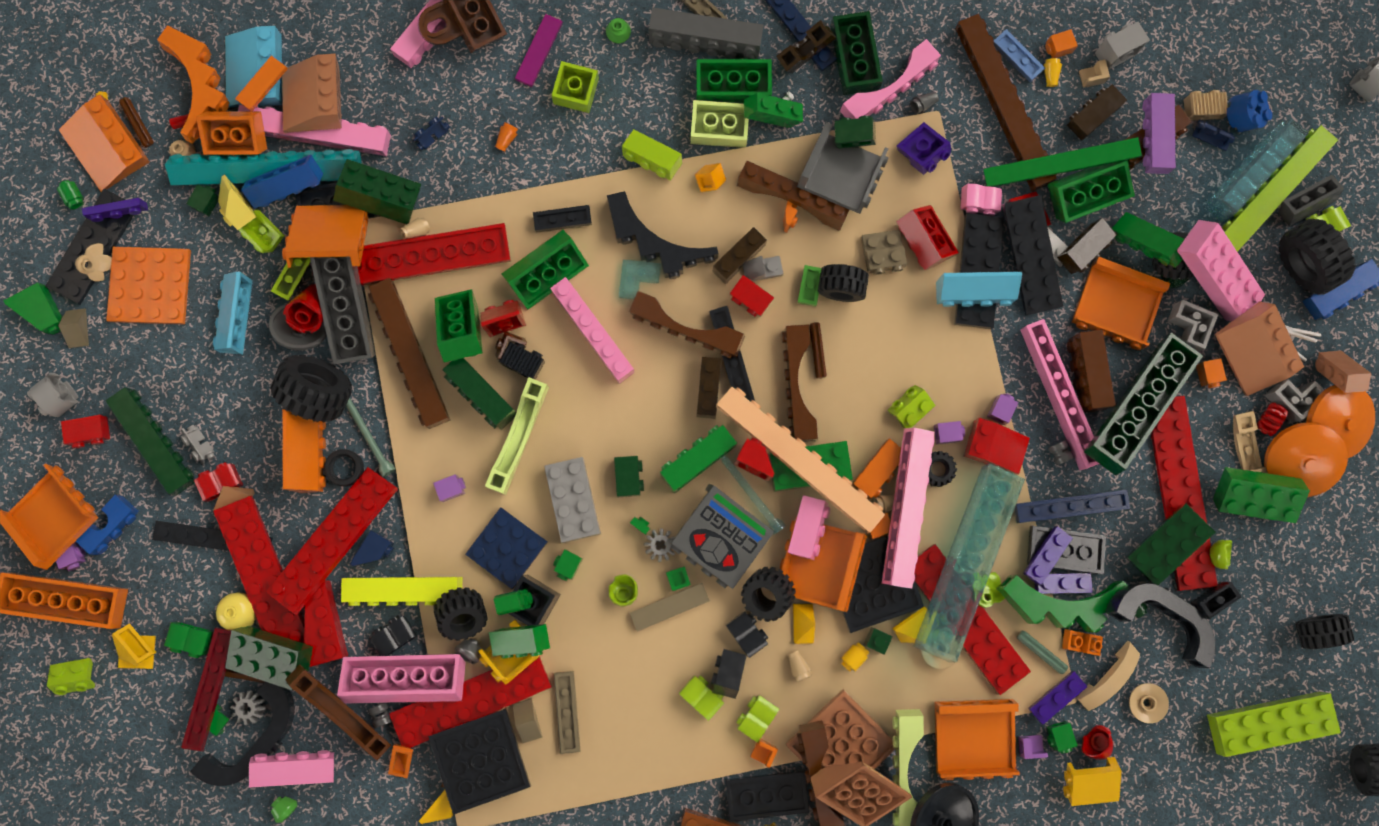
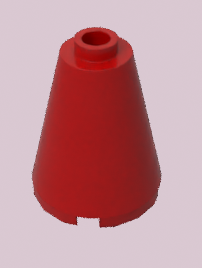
[283,284,323,333]

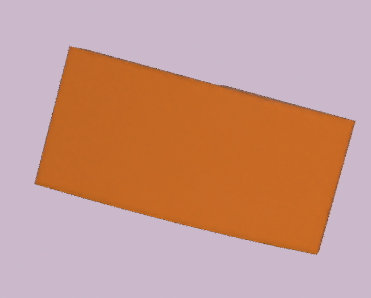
[783,201,799,233]
[1062,629,1103,656]

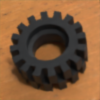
[928,451,957,487]

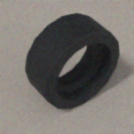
[325,449,364,486]

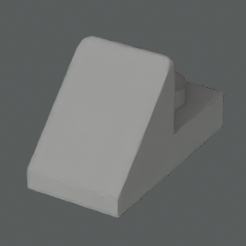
[743,256,783,281]

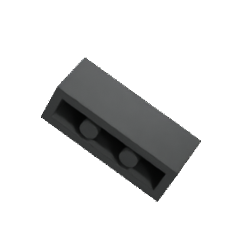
[1278,175,1344,226]

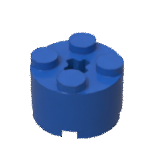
[1227,90,1272,132]

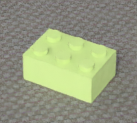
[690,100,749,148]

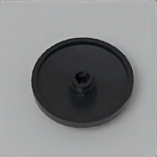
[910,782,979,826]

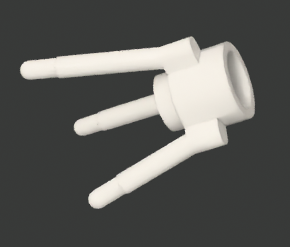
[1285,325,1321,362]

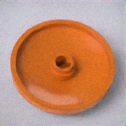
[1306,385,1375,458]
[1264,422,1348,497]

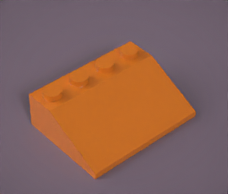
[59,94,150,192]
[282,409,326,493]

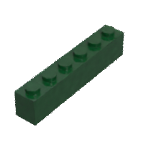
[105,387,195,496]

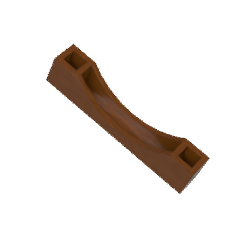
[737,161,849,231]
[629,291,745,359]
[782,324,818,442]
[285,664,391,761]
[797,720,845,826]

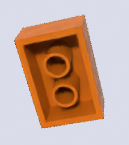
[196,111,267,155]

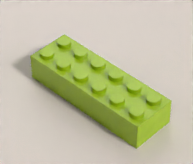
[1207,691,1341,757]

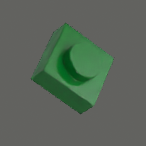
[630,516,650,535]
[666,566,691,591]

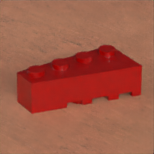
[304,580,348,667]

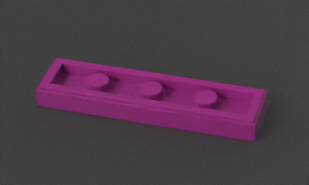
[515,14,563,87]

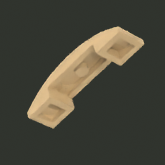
[1233,411,1267,473]
[1076,641,1140,711]

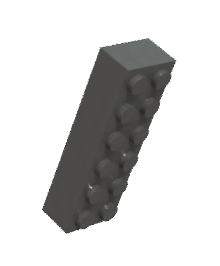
[649,7,764,59]
[310,257,376,365]

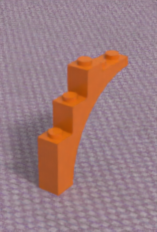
[157,25,230,144]

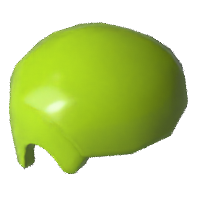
[1209,540,1232,569]
[608,574,638,607]

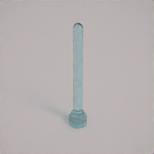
[722,456,786,535]

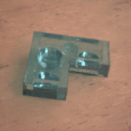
[619,259,661,300]

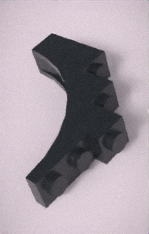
[607,191,719,279]

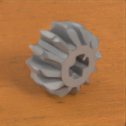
[644,528,675,562]
[230,690,266,725]

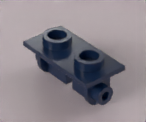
[413,116,450,150]
[1192,119,1235,151]

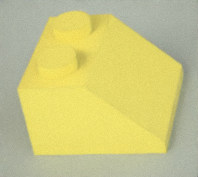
[218,175,256,230]

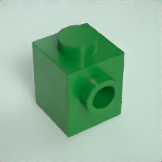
[553,549,583,581]
[1046,721,1078,754]

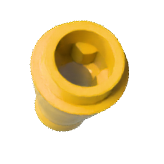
[1043,58,1062,87]

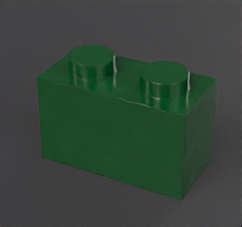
[835,115,876,149]
[614,456,644,497]

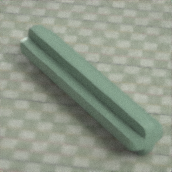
[1017,630,1068,674]

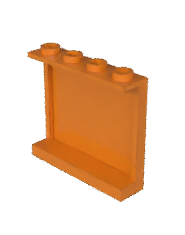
[282,205,369,268]
[1072,257,1170,350]
[0,463,99,570]
[780,516,867,612]
[935,699,1020,780]

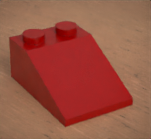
[480,300,527,338]
[963,418,1030,475]

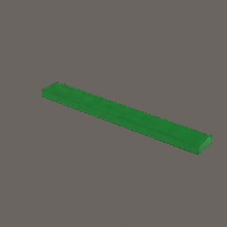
[983,137,1142,187]

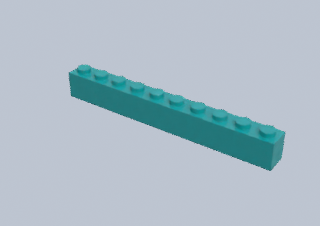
[165,149,362,185]

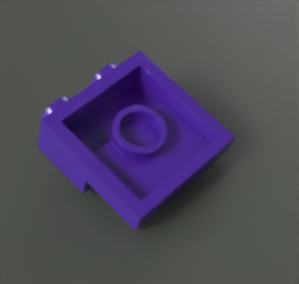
[896,122,951,175]

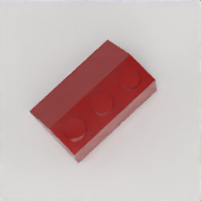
[896,205,959,270]
[734,437,774,482]

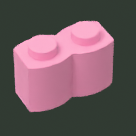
[961,184,1002,216]

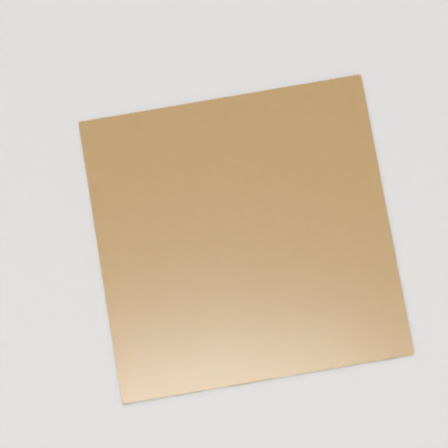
[364,111,1077,826]

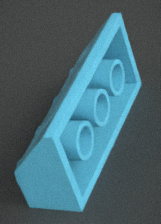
[213,272,253,355]
[936,272,1022,307]

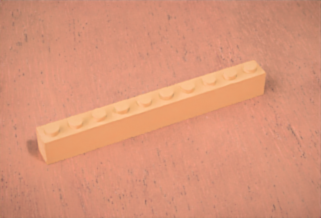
[716,387,885,534]

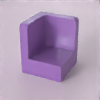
[1018,735,1048,759]

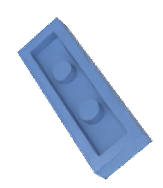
[994,29,1045,82]

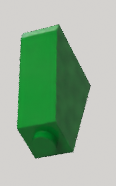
[3,283,62,335]

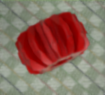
[1257,402,1288,436]

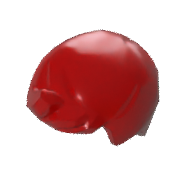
[1082,725,1114,760]

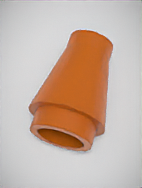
[495,122,518,152]

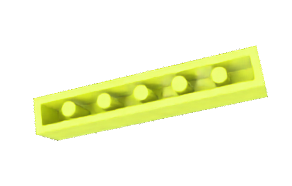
[341,577,463,606]

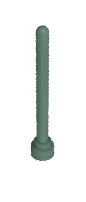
[346,398,396,477]

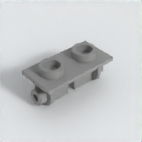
[180,425,215,465]

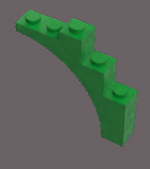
[996,575,1128,633]

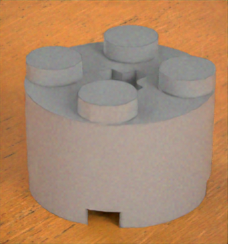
[1349,57,1379,102]
[27,373,78,417]

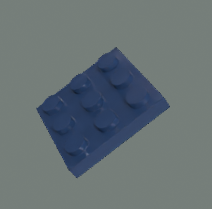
[465,507,548,589]

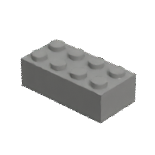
[544,457,601,543]

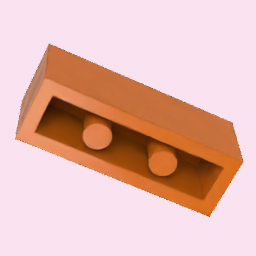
[851,438,901,499]

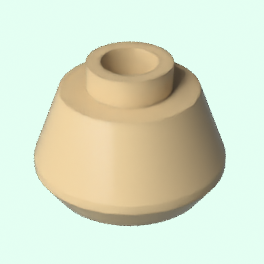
[169,140,196,156]

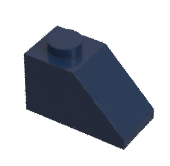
[350,530,394,566]

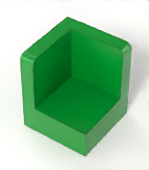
[209,704,229,736]

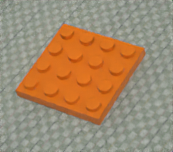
[106,247,191,324]

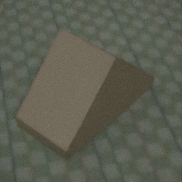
[58,308,89,348]
[513,698,543,743]

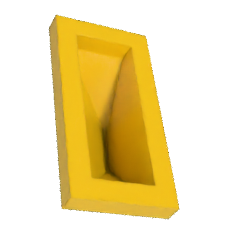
[793,604,815,644]
[892,606,933,643]
[112,624,154,665]
[419,790,453,824]

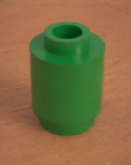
[57,180,84,210]

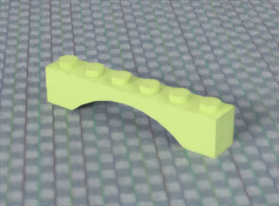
[485,378,549,495]
[892,709,924,826]

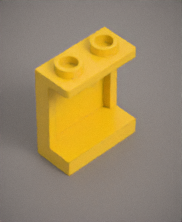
[478,620,540,684]
[1063,757,1122,806]

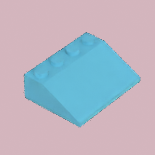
[225,26,282,108]

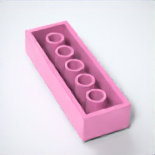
[1177,220,1265,322]
[337,654,466,703]

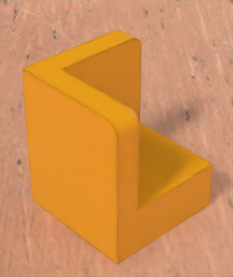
[695,163,726,192]

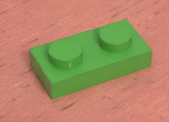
[797,265,821,307]

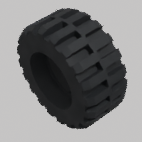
[1279,219,1355,295]
[270,355,352,422]

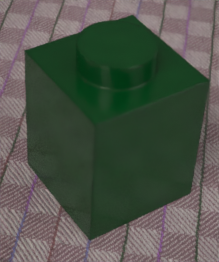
[186,184,219,217]
[863,627,892,655]

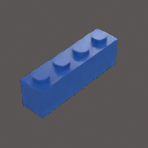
[241,155,323,209]
[1302,259,1379,320]

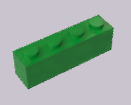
[1112,212,1185,268]

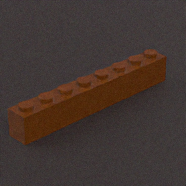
[368,278,451,429]

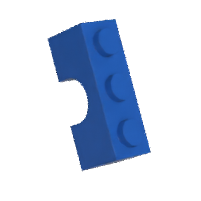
[76,495,139,555]

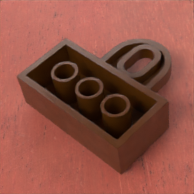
[418,0,507,53]

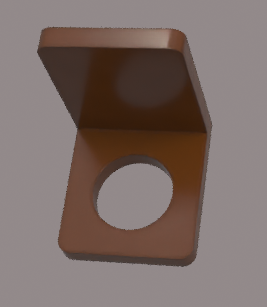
[495,331,527,360]

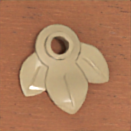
[75,243,112,281]

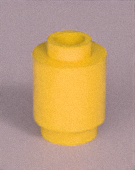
[841,642,870,672]

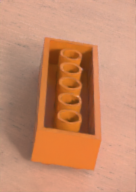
[0,572,128,629]

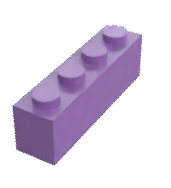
[1142,93,1176,174]

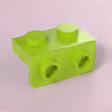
[239,210,285,253]
[888,385,936,428]
[47,658,95,695]

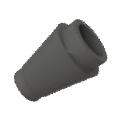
[910,91,939,114]

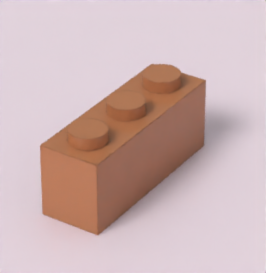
[1315,351,1371,393]

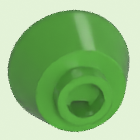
[606,18,631,43]
[271,796,298,823]

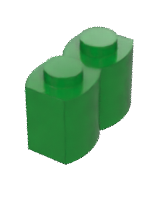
[494,589,533,615]
[164,622,214,658]

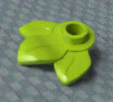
[971,572,1004,608]

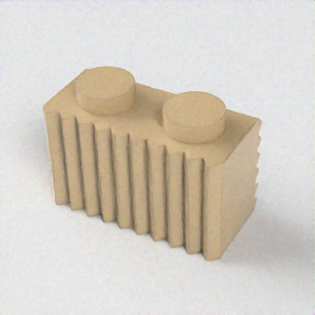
[1184,90,1228,121]

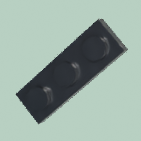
[533,205,592,232]

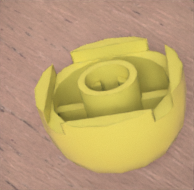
[216,592,256,630]

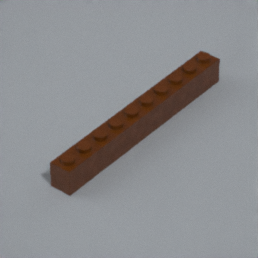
[955,13,1057,192]

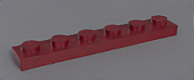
[181,628,231,752]

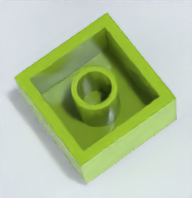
[551,61,599,113]

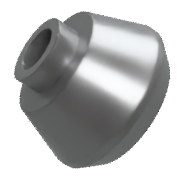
[455,638,481,664]

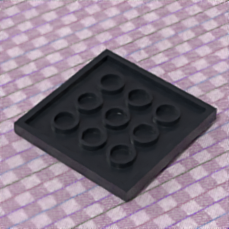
[842,536,924,633]
[428,709,531,815]

